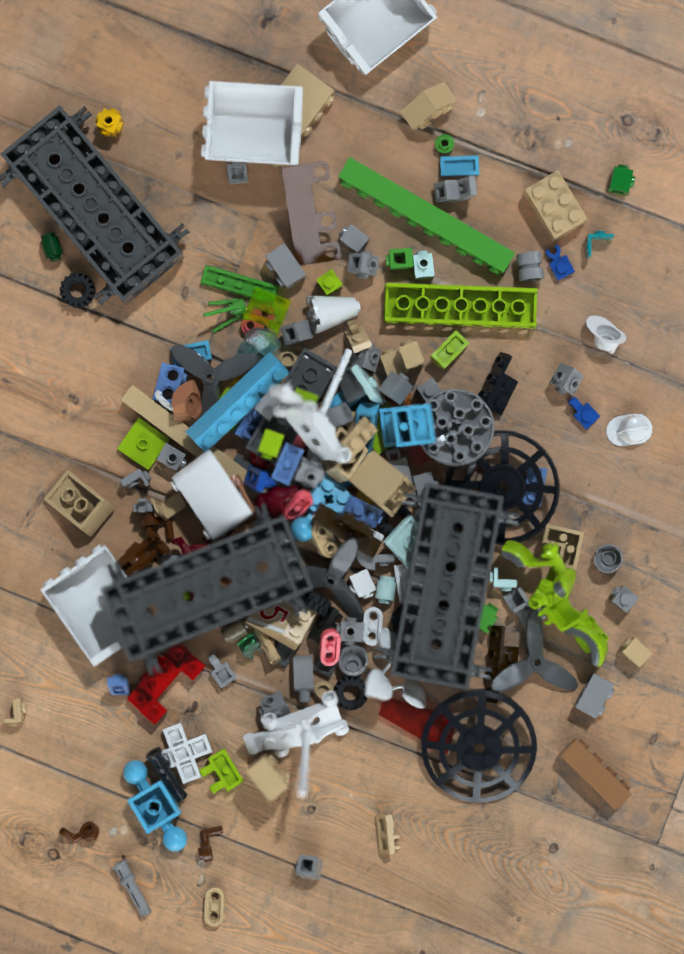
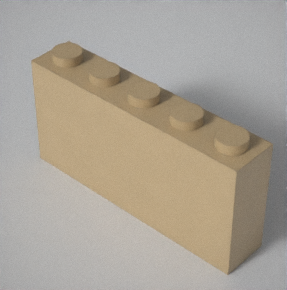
[270,64,335,170]

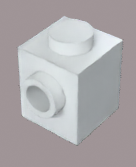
[349,569,376,599]

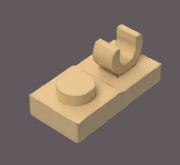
[344,319,372,353]
[339,417,377,458]
[376,814,401,854]

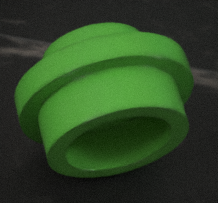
[435,134,454,154]

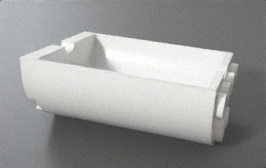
[318,0,437,75]
[202,81,303,165]
[41,545,154,666]

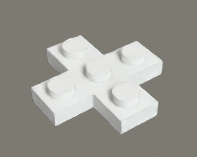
[162,722,213,784]

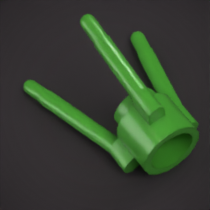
[203,298,247,333]

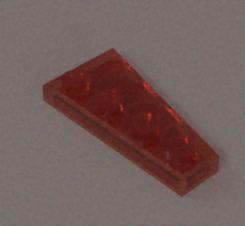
[379,698,455,755]

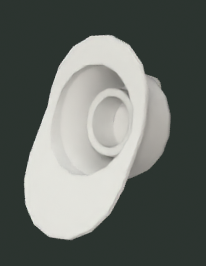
[586,315,626,354]
[606,414,652,446]

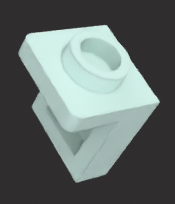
[489,567,517,591]

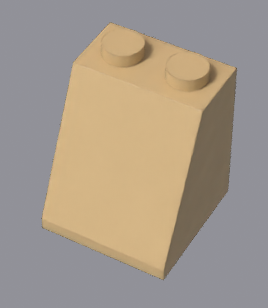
[349,450,416,517]

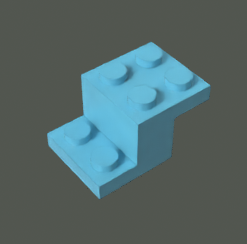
[379,403,436,447]

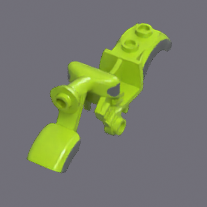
[502,540,609,667]

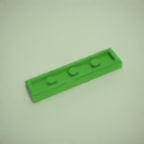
[200,265,279,305]

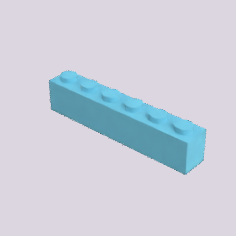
[186,352,290,452]

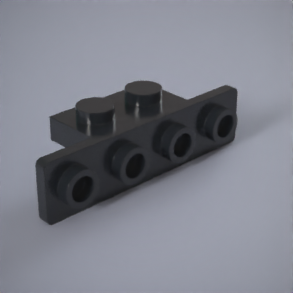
[478,352,518,416]

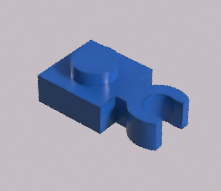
[545,245,575,281]

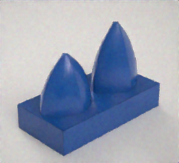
[244,465,277,492]

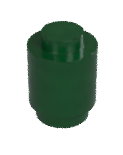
[40,232,64,262]

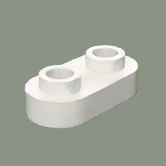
[363,607,383,646]

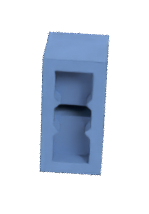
[153,363,188,404]

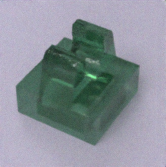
[237,633,263,659]

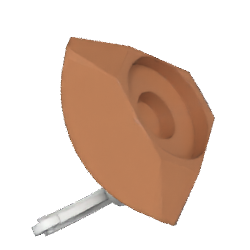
[155,380,202,425]

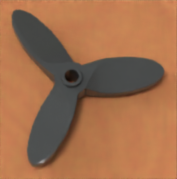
[171,345,259,416]
[305,537,364,621]
[491,610,578,692]

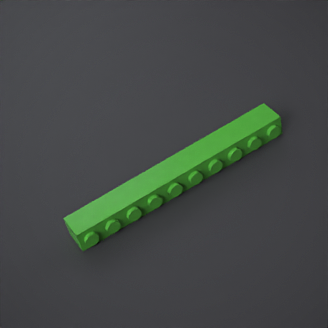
[338,157,515,275]

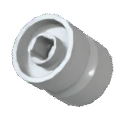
[516,251,544,282]

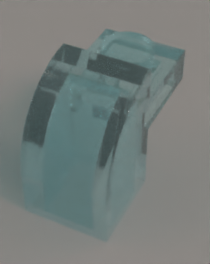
[237,327,281,357]

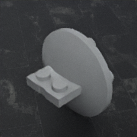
[420,389,494,466]

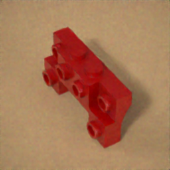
[127,642,206,725]

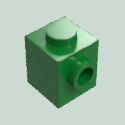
[608,165,635,196]

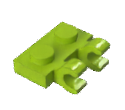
[199,748,244,794]

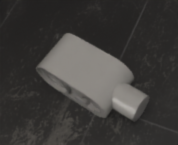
[293,655,314,702]

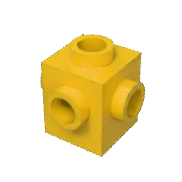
[95,108,124,138]

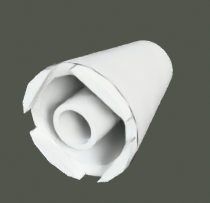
[306,295,361,334]

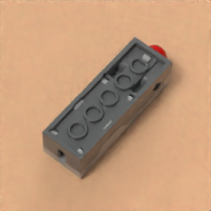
[245,348,338,470]

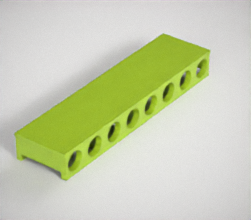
[383,283,538,329]

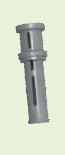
[111,859,152,917]

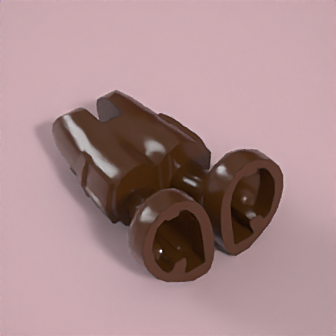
[117,526,172,577]

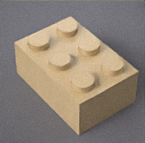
[523,170,587,242]
[246,752,290,802]

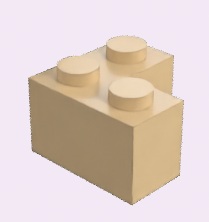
[400,82,457,130]
[380,340,425,377]
[325,426,369,483]
[540,524,584,570]

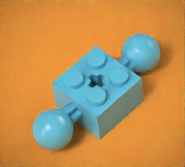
[290,466,359,542]
[123,760,187,852]

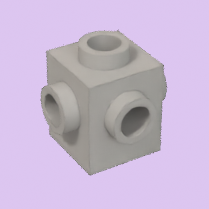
[347,251,379,279]
[349,343,382,372]
[549,362,584,396]
[294,456,325,488]
[336,617,364,645]
[259,691,291,718]

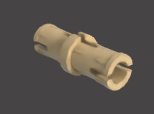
[254,629,281,664]

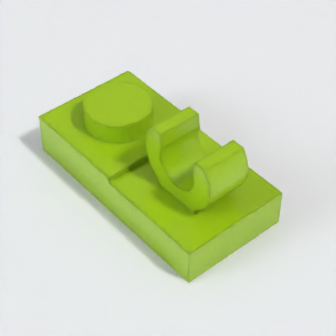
[430,330,469,370]

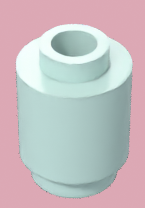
[375,576,396,604]

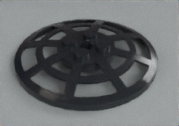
[445,430,560,545]
[421,689,537,803]

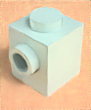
[413,251,435,280]

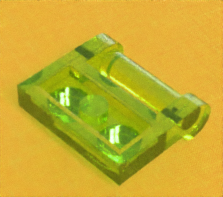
[242,286,291,333]

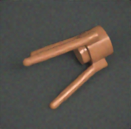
[229,475,255,513]

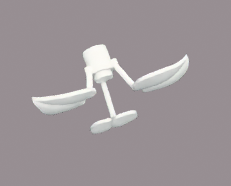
[365,628,427,709]

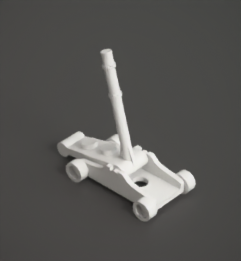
[270,349,352,463]
[243,691,349,797]

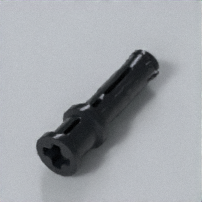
[146,747,187,802]

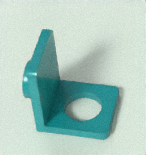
[586,231,614,258]

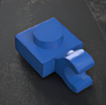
[568,396,600,430]

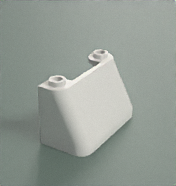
[170,449,253,542]

